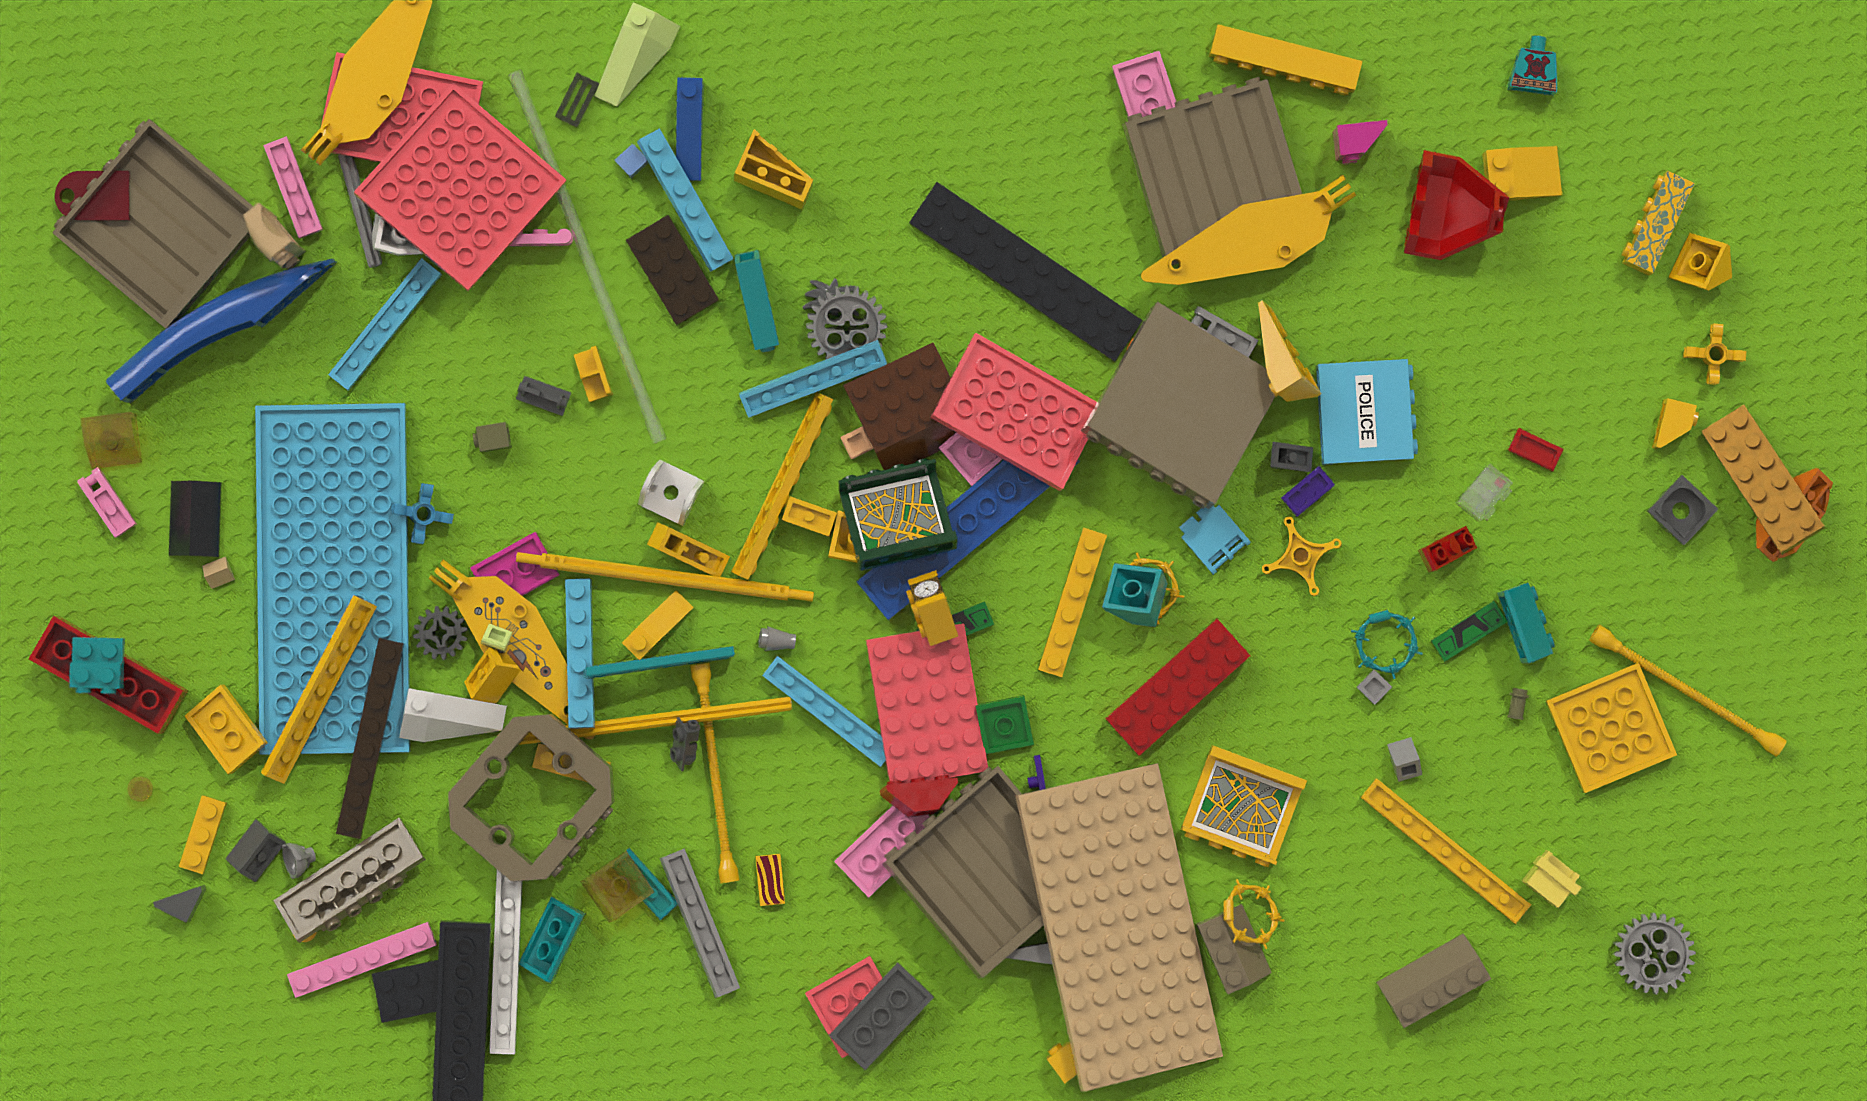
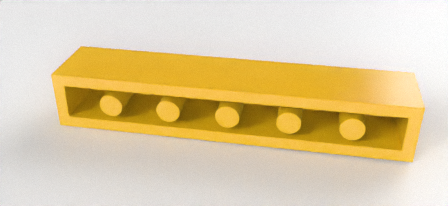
[1209,24,1362,95]

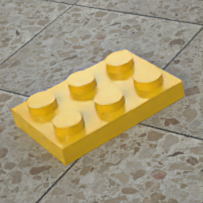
[185,685,268,774]

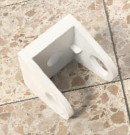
[638,459,705,526]

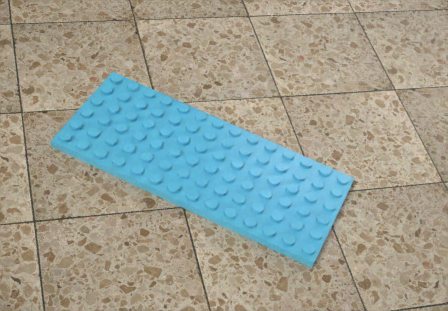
[255,403,410,755]

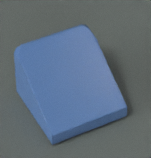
[615,144,648,179]

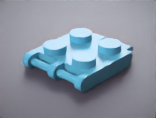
[1179,505,1251,575]

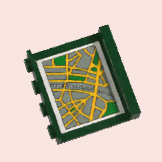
[838,459,957,571]

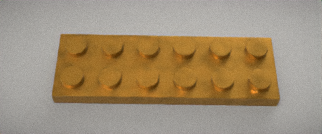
[1701,405,1825,555]

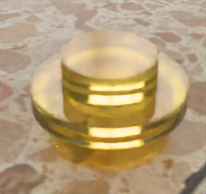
[127,776,153,801]

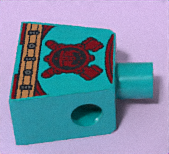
[1507,36,1557,96]

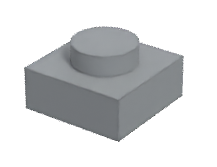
[1357,669,1392,705]

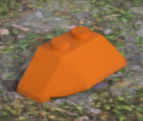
[1756,468,1833,562]

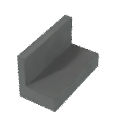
[225,819,286,882]

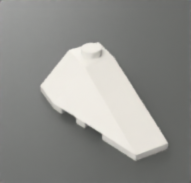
[399,689,507,742]

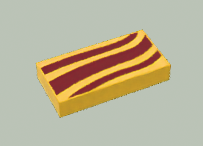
[755,854,785,906]

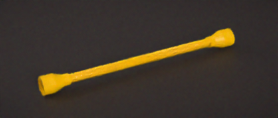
[1589,624,1787,757]
[690,663,739,883]

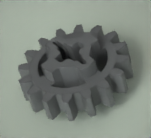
[413,606,468,660]

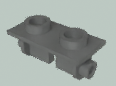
[516,376,571,416]
[670,717,700,772]

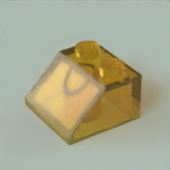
[81,412,142,469]
[580,851,654,922]

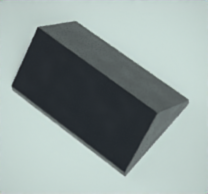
[169,481,222,557]

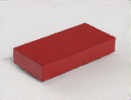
[1507,428,1564,472]

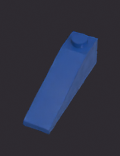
[676,77,704,181]

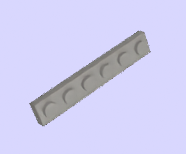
[660,849,740,998]

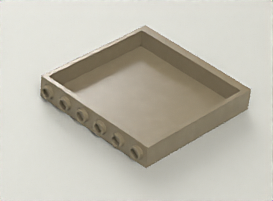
[1081,302,1275,509]

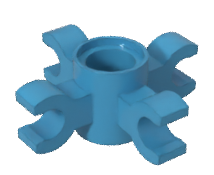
[391,483,454,544]

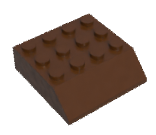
[843,342,956,470]

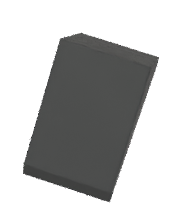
[153,885,206,923]

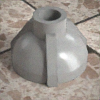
[282,843,316,879]

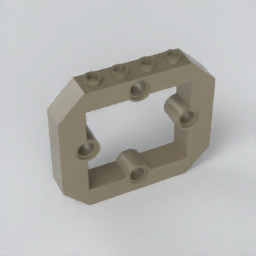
[448,714,615,881]

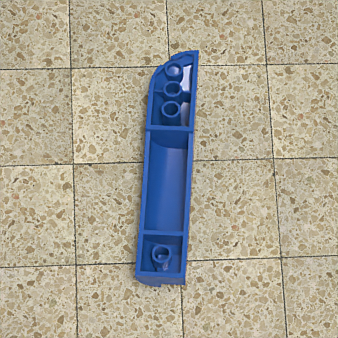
[106,259,337,404]

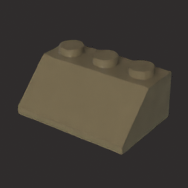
[1196,904,1272,994]

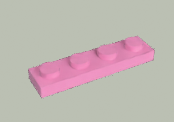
[263,136,323,239]

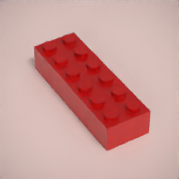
[28,616,188,734]
[1105,619,1251,756]

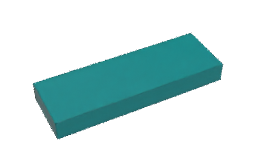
[611,848,678,920]

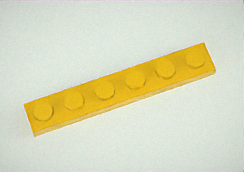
[1038,528,1107,677]

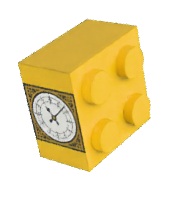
[906,570,958,646]

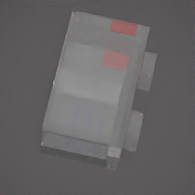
[1455,464,1513,522]

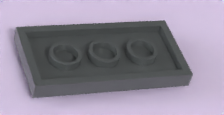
[829,962,934,1070]

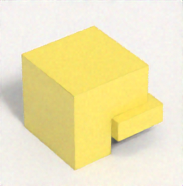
[1522,850,1581,908]

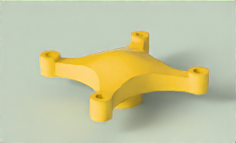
[1262,517,1342,597]

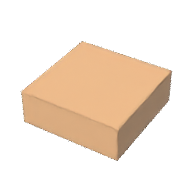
[840,426,873,460]

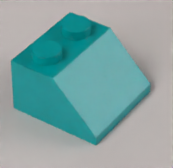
[1102,563,1168,627]

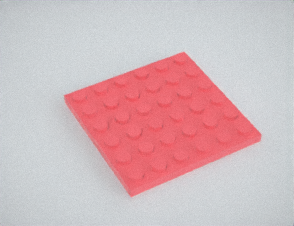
[354,83,567,291]

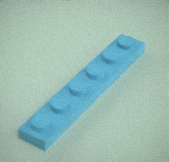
[637,128,733,272]
[328,258,442,391]
[739,340,887,418]
[565,578,595,729]
[762,656,886,767]

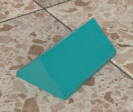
[519,897,586,983]

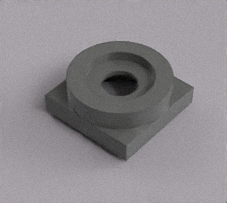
[1646,475,1718,546]

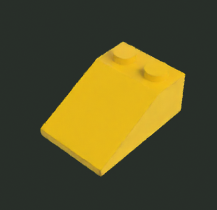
[1482,146,1562,201]

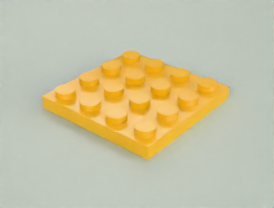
[1546,663,1677,793]

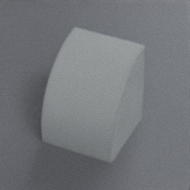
[1387,737,1422,782]

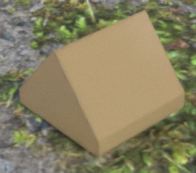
[202,557,235,589]

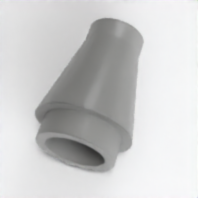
[759,626,796,651]

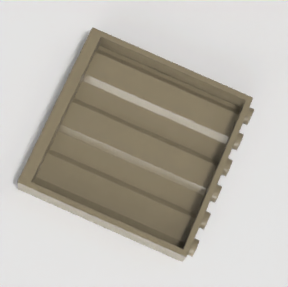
[1122,77,1302,265]
[52,119,254,328]
[882,766,1044,979]

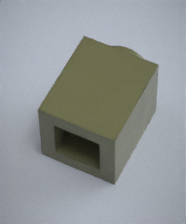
[473,422,512,453]

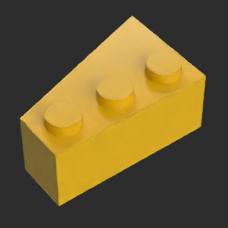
[734,129,813,210]

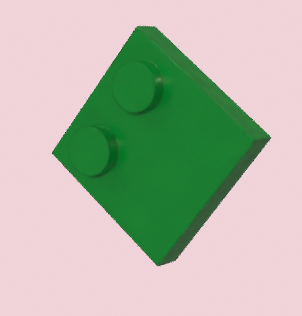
[975,695,1034,754]

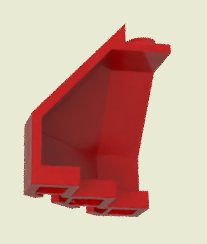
[1404,150,1510,260]

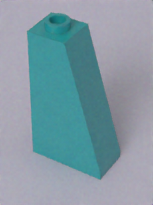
[734,250,779,352]

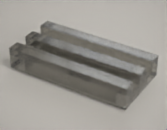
[555,72,599,128]

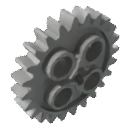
[806,285,887,360]
[1613,912,1696,994]

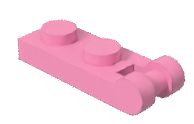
[509,229,574,246]
[77,467,137,538]

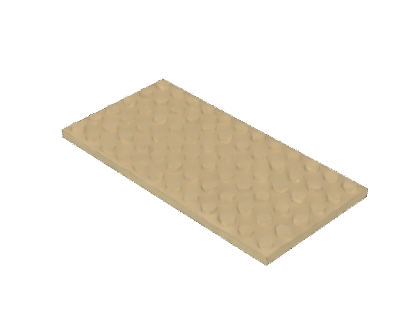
[1015,763,1223,1091]

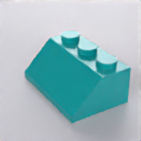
[1497,583,1555,663]

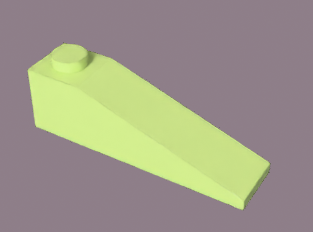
[594,2,680,107]

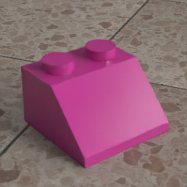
[1333,120,1388,164]

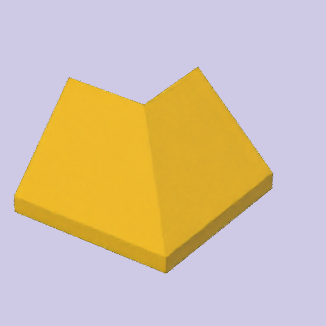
[1669,233,1732,291]

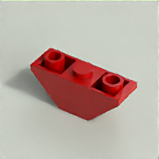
[1418,526,1477,572]
[880,775,958,817]

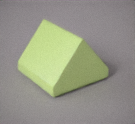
[481,624,512,653]

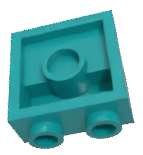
[69,637,125,693]

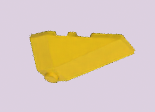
[1258,300,1321,402]

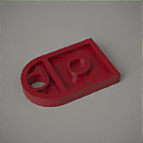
[55,170,130,221]

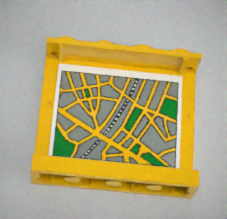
[1181,745,1307,867]

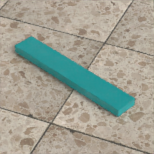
[583,646,735,679]

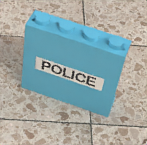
[1316,359,1418,465]

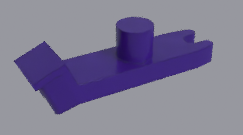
[1027,755,1046,790]

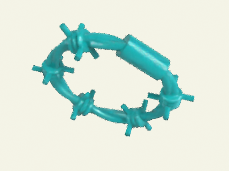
[1351,610,1423,679]

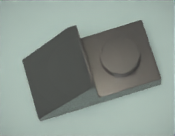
[1270,442,1313,472]

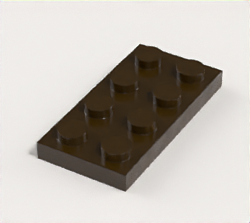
[626,215,719,326]

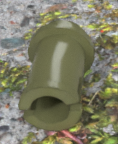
[1507,688,1529,720]

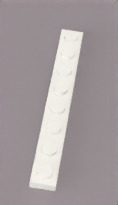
[490,870,522,1054]

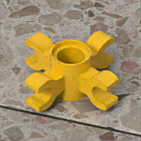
[1683,323,1746,385]

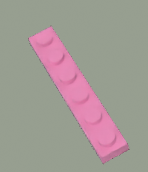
[287,922,437,998]

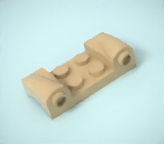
[243,203,306,269]

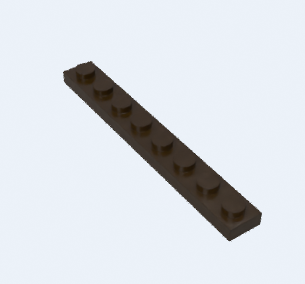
[336,638,405,839]

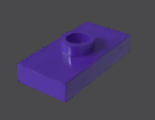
[1281,466,1335,517]

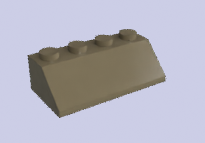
[1376,934,1491,1028]

